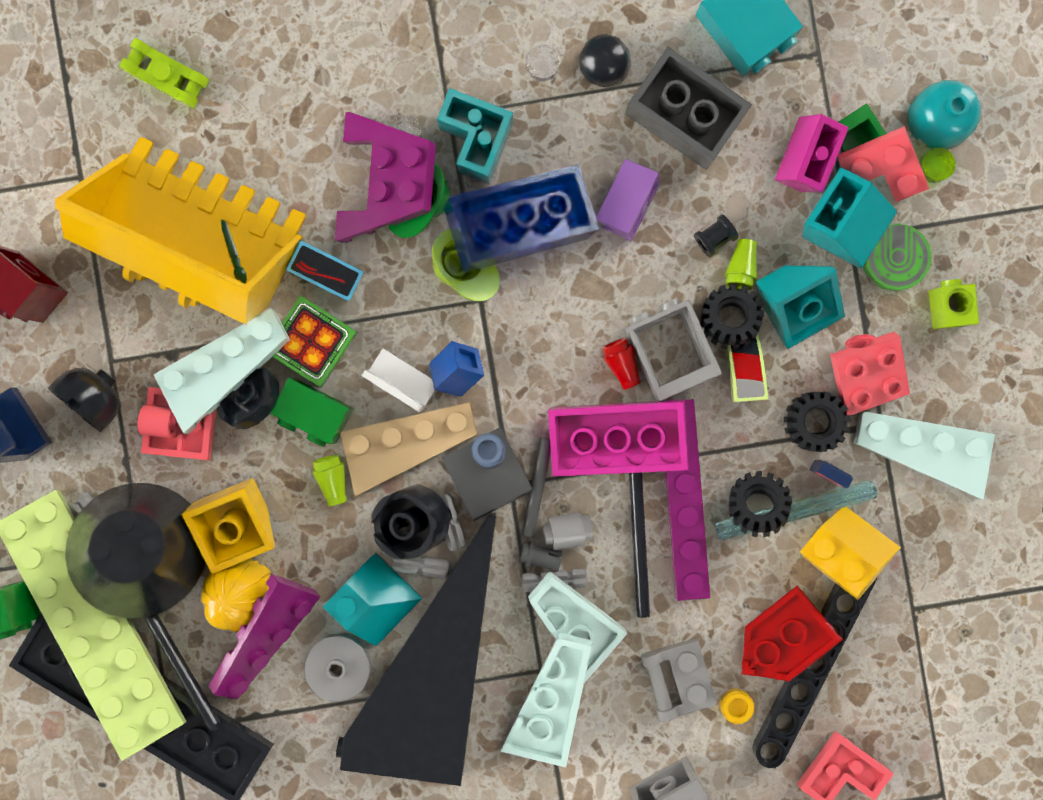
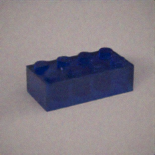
[444,164,599,273]

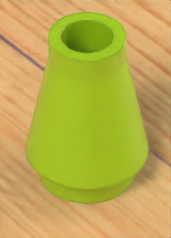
[724,239,757,291]
[311,455,347,506]

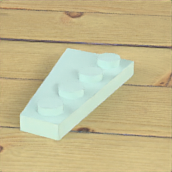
[153,309,290,434]
[501,633,593,768]

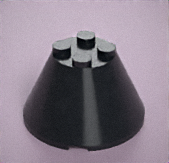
[65,483,206,618]

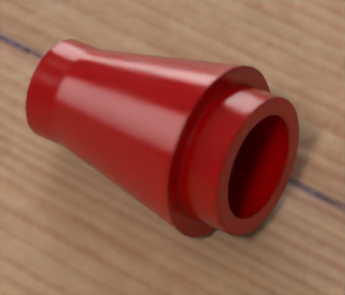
[602,338,641,390]

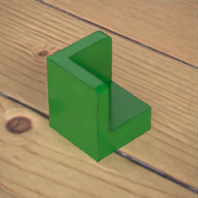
[838,103,887,152]

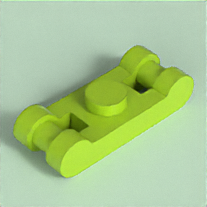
[118,37,210,109]

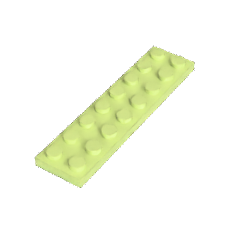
[0,490,187,761]

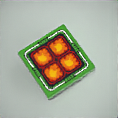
[272,295,358,388]

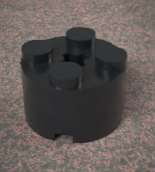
[371,484,452,560]

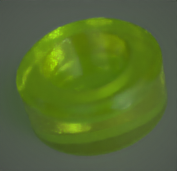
[919,148,956,183]

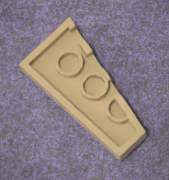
[340,402,477,496]

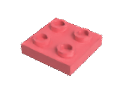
[830,331,910,416]
[137,387,217,460]

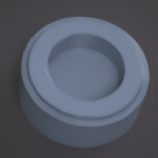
[471,433,506,468]

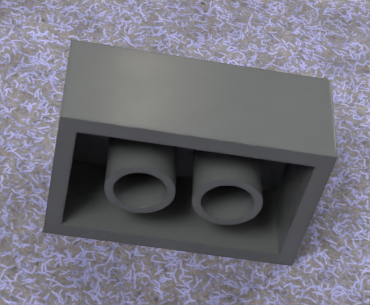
[625,47,752,170]

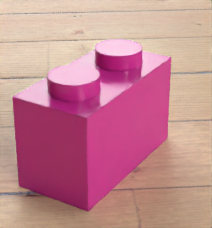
[775,114,849,192]

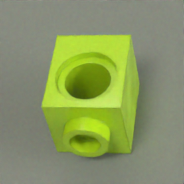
[928,279,980,330]

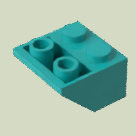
[802,167,897,269]

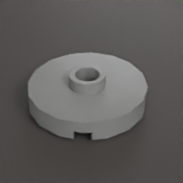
[304,633,372,702]

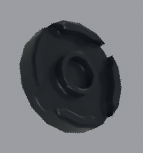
[217,367,279,429]

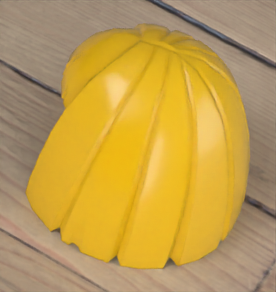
[200,558,271,633]

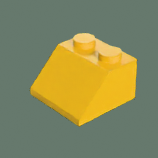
[182,478,275,574]
[800,505,901,600]

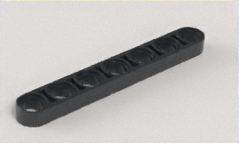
[752,578,877,768]

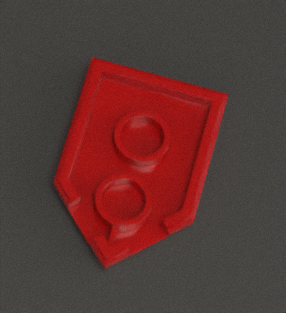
[741,585,843,682]

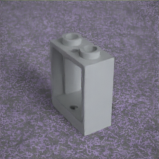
[624,298,722,401]

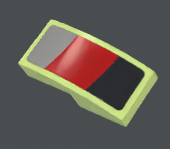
[725,334,768,402]

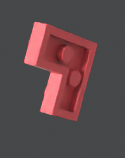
[838,126,929,202]
[797,730,894,800]

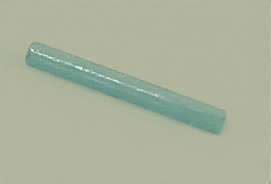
[715,481,878,541]

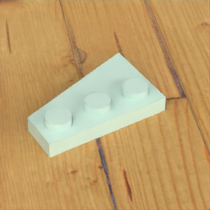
[528,571,627,683]

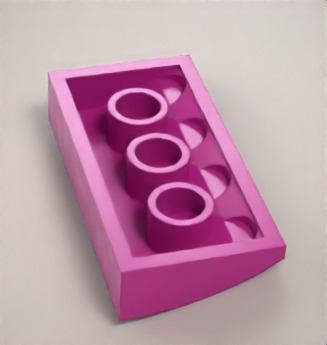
[548,399,688,476]

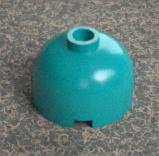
[908,80,981,150]

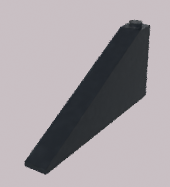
[336,513,497,786]

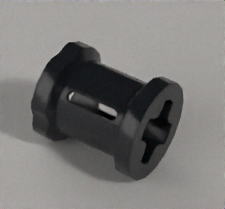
[694,214,739,258]

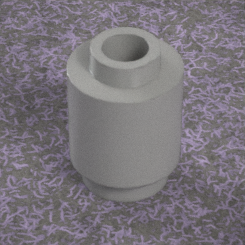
[543,512,593,550]

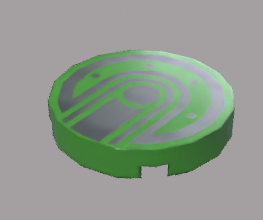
[863,224,932,291]

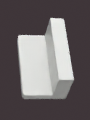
[361,348,436,412]

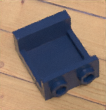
[0,387,52,463]

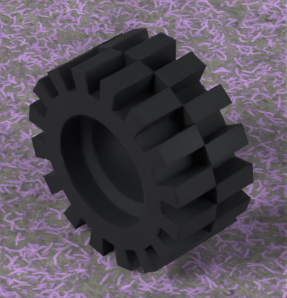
[700,284,764,349]
[783,392,851,452]
[728,471,792,537]

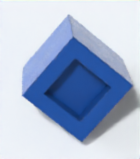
[429,341,485,397]

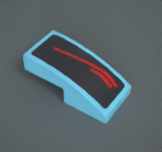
[286,240,364,301]

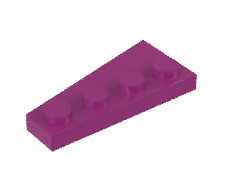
[208,573,320,700]

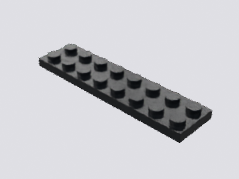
[9,613,274,800]

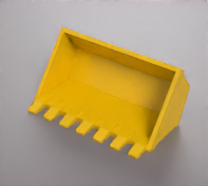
[55,137,306,324]

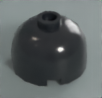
[48,368,120,432]

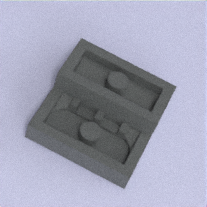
[442,427,533,521]

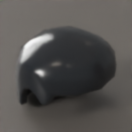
[579,34,632,87]

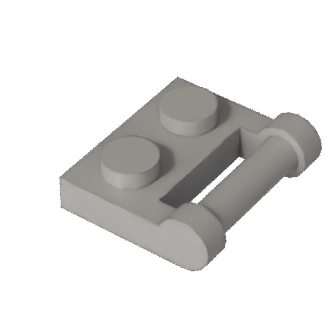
[641,638,717,722]

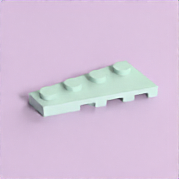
[854,411,995,500]

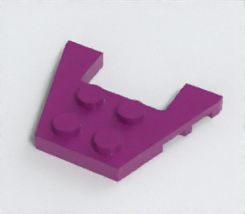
[334,112,436,243]

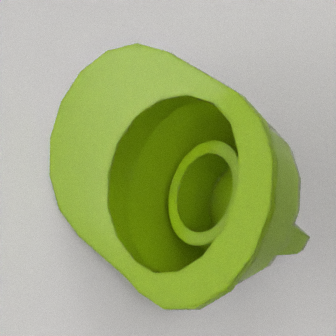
[432,229,500,302]

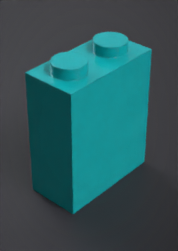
[695,0,804,78]

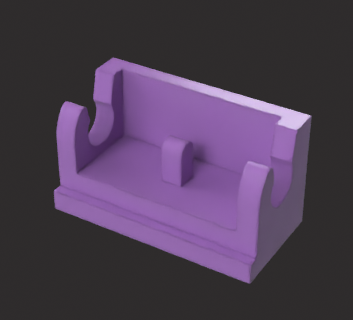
[596,159,661,242]

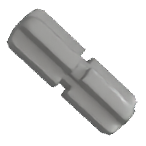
[440,494,466,551]
[392,556,450,579]

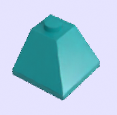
[755,265,845,349]
[323,552,423,646]

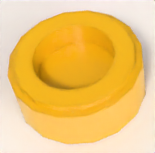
[720,688,754,724]

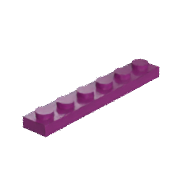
[665,399,711,601]

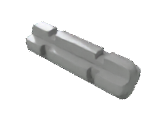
[522,568,587,592]

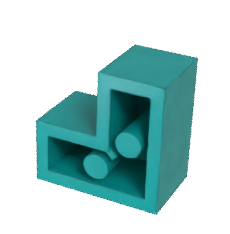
[437,88,514,185]

